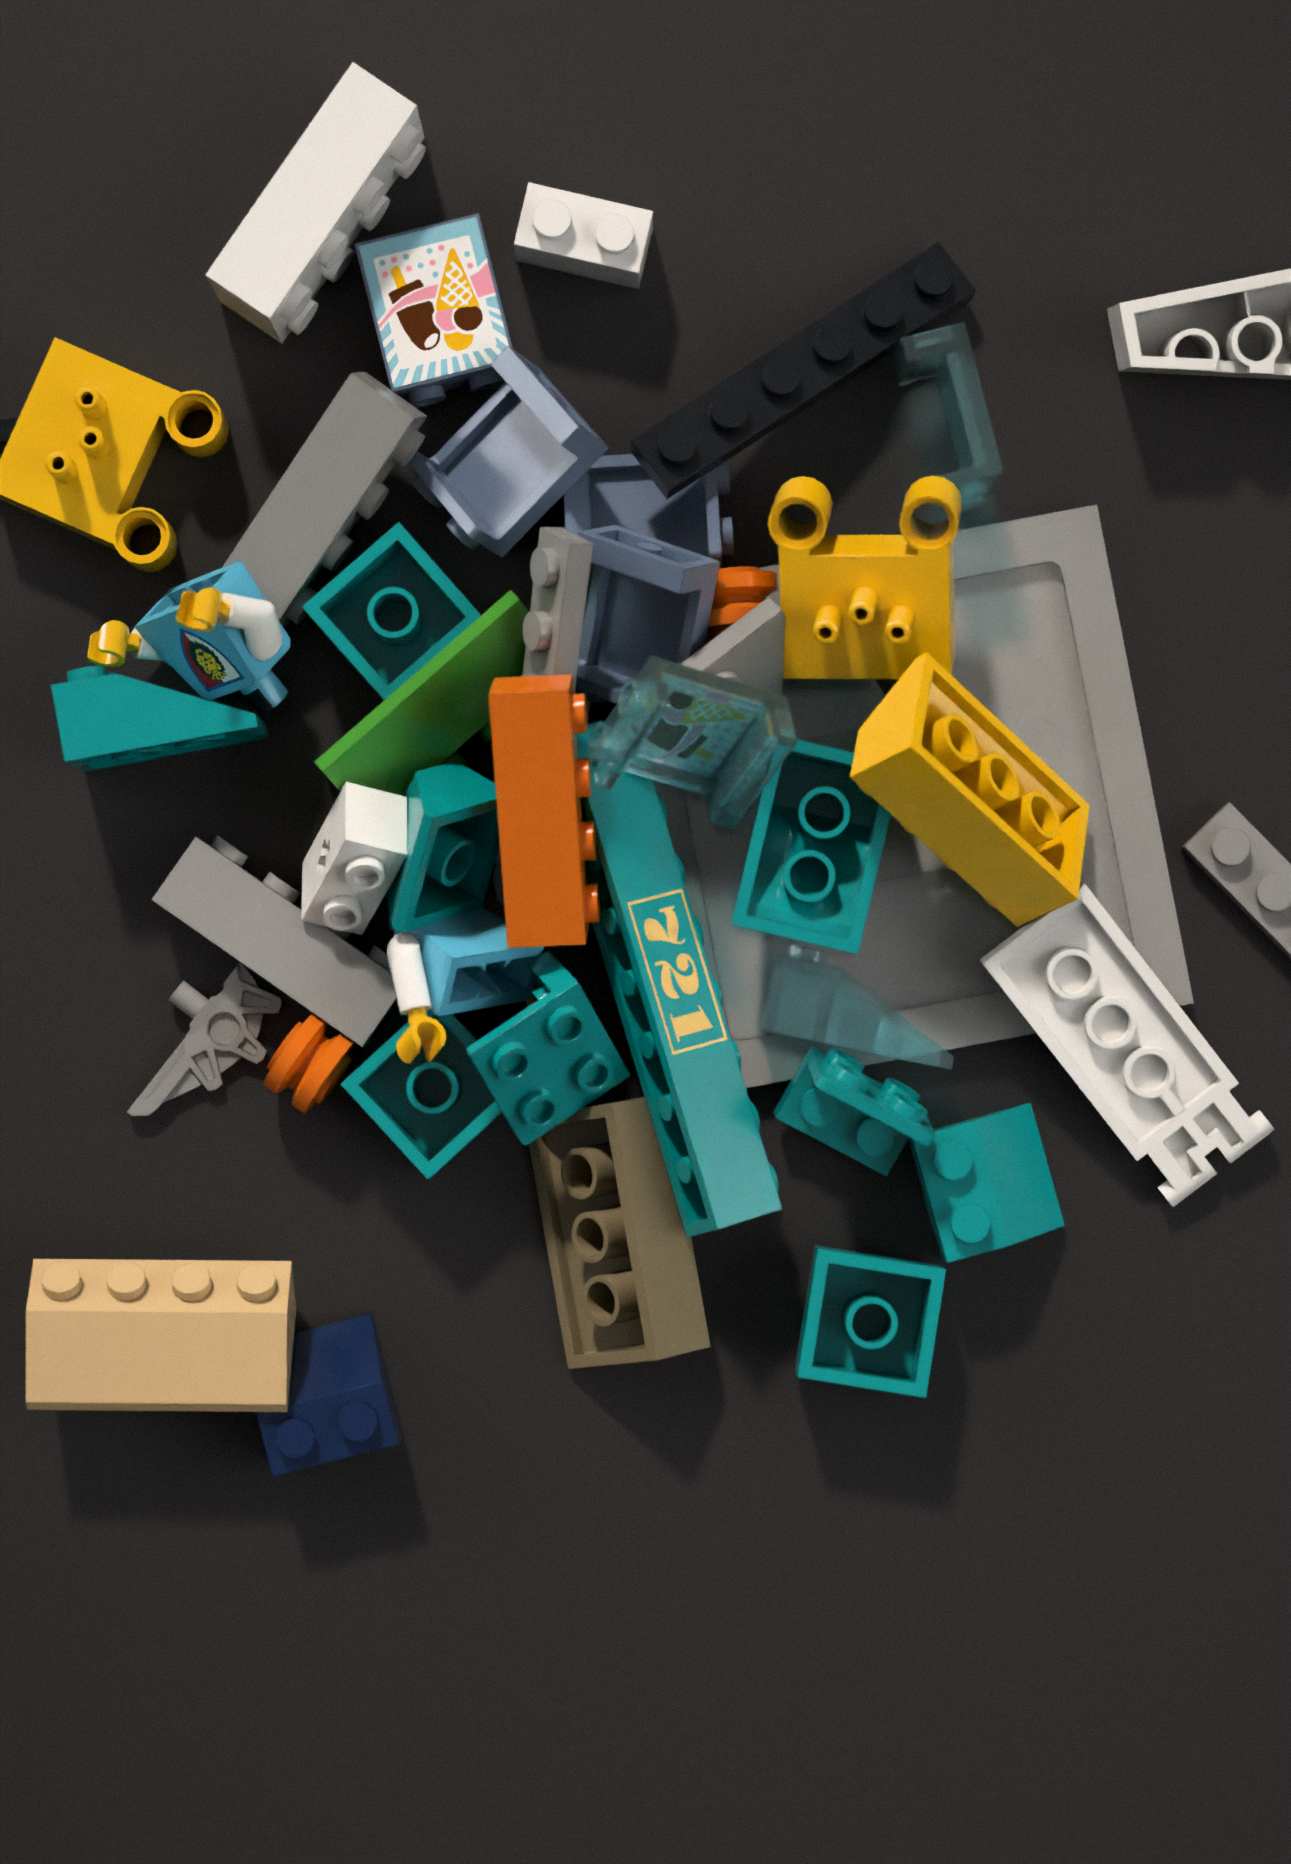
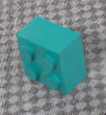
[302,522,481,701]
[341,1010,502,1180]
[794,1245,946,1398]

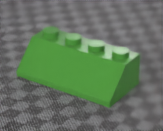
[315,590,529,796]

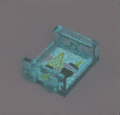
[892,322,1003,511]
[587,655,797,829]

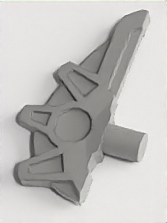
[127,962,282,1116]

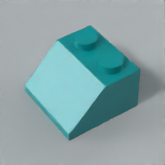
[386,760,500,933]
[908,1103,1065,1263]

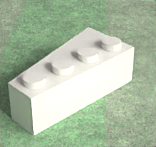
[1107,268,1291,380]

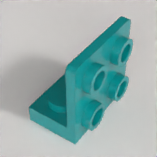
[466,950,631,1145]
[773,1046,936,1177]

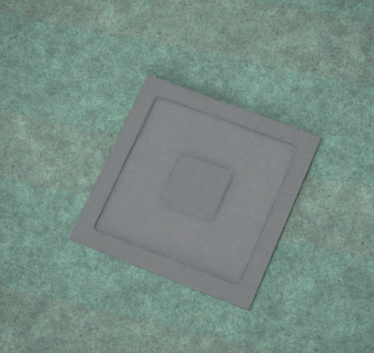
[618,504,1194,1088]

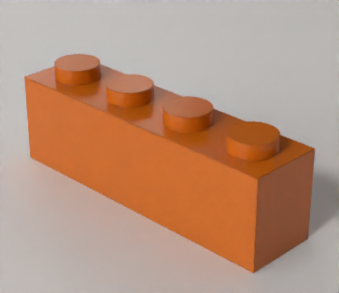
[489,674,600,948]

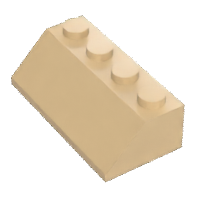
[26,1259,296,1412]

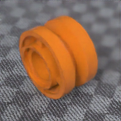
[707,566,778,639]
[262,1013,356,1115]

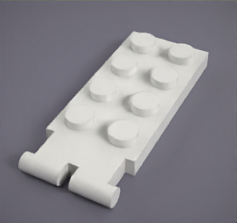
[980,881,1275,1207]

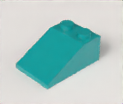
[51,666,271,772]
[731,734,891,955]

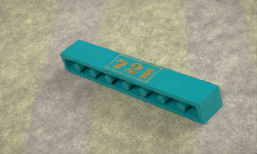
[577,719,782,1237]

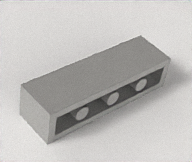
[223,372,427,626]
[151,835,398,1047]

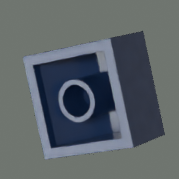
[256,1313,403,1477]

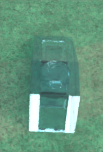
[759,944,954,1070]

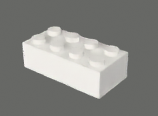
[205,62,426,344]

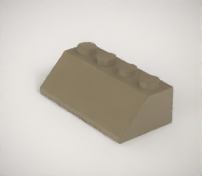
[529,1097,711,1369]

